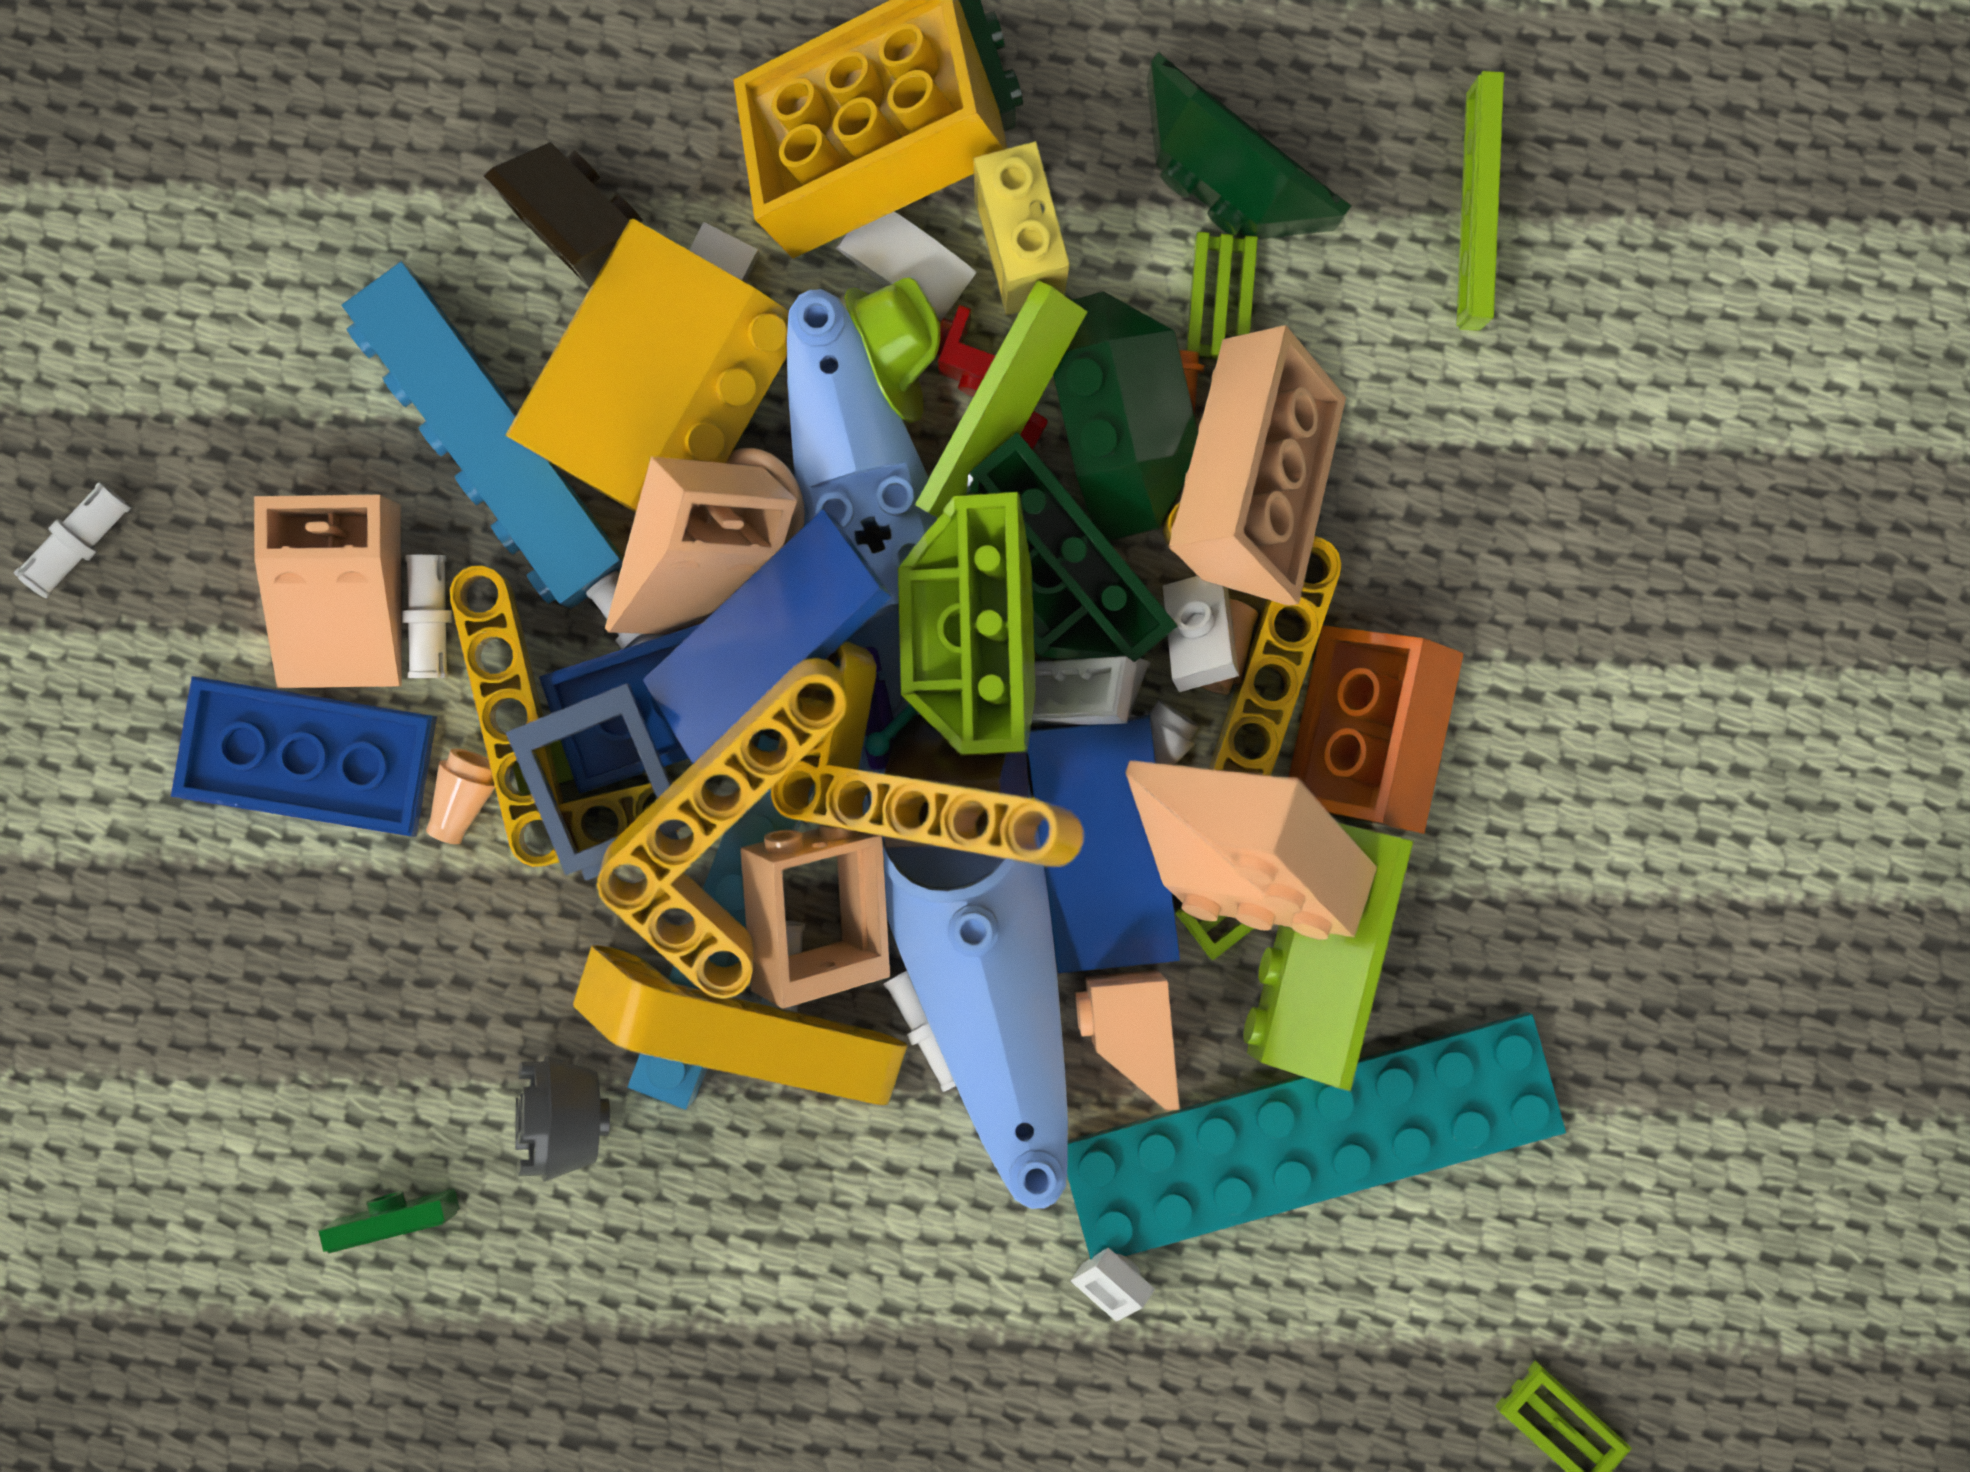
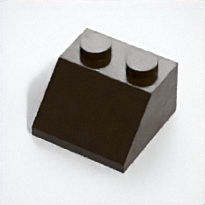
[484,142,643,289]
[884,714,1029,847]

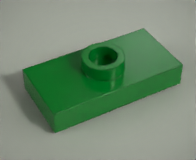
[318,1189,460,1254]

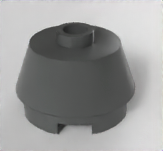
[515,1055,610,1182]

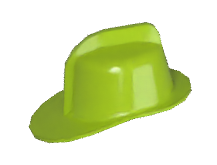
[844,277,941,423]

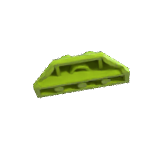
[898,492,1036,755]

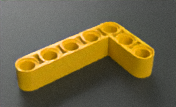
[1163,502,1341,776]
[450,566,681,867]
[771,641,1083,867]
[597,658,846,998]
[573,945,908,1105]

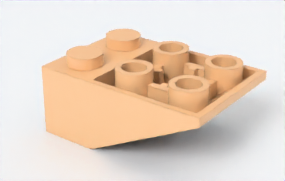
[605,457,797,634]
[254,495,402,688]

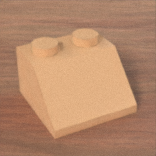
[1075,970,1179,1111]

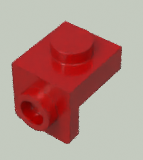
[937,305,995,397]

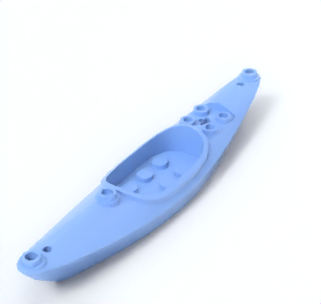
[787,289,1068,1209]

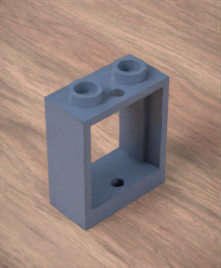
[506,683,687,881]

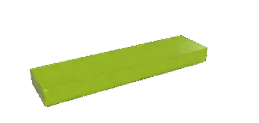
[1456,71,1504,331]
[915,280,1087,518]

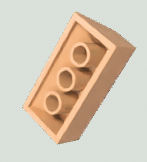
[1169,325,1346,605]

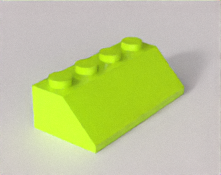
[1243,823,1414,1091]

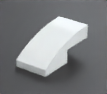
[835,211,977,322]

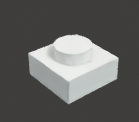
[1071,1248,1155,1322]

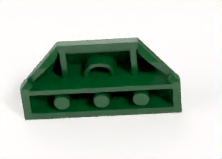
[1147,52,1352,239]
[1053,291,1198,542]
[966,432,1178,662]

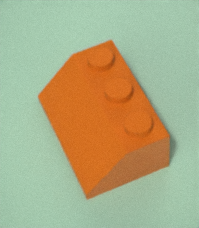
[1288,625,1464,834]

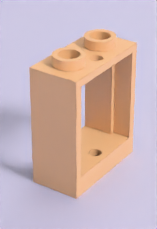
[740,824,890,1009]

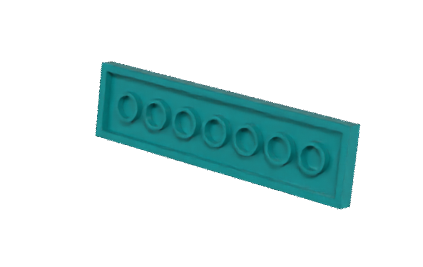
[1067,1012,1566,1260]

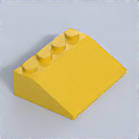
[733,0,1008,259]
[505,219,789,513]

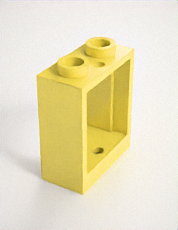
[974,141,1070,316]

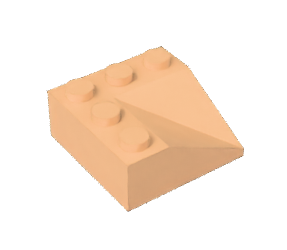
[1126,761,1377,940]

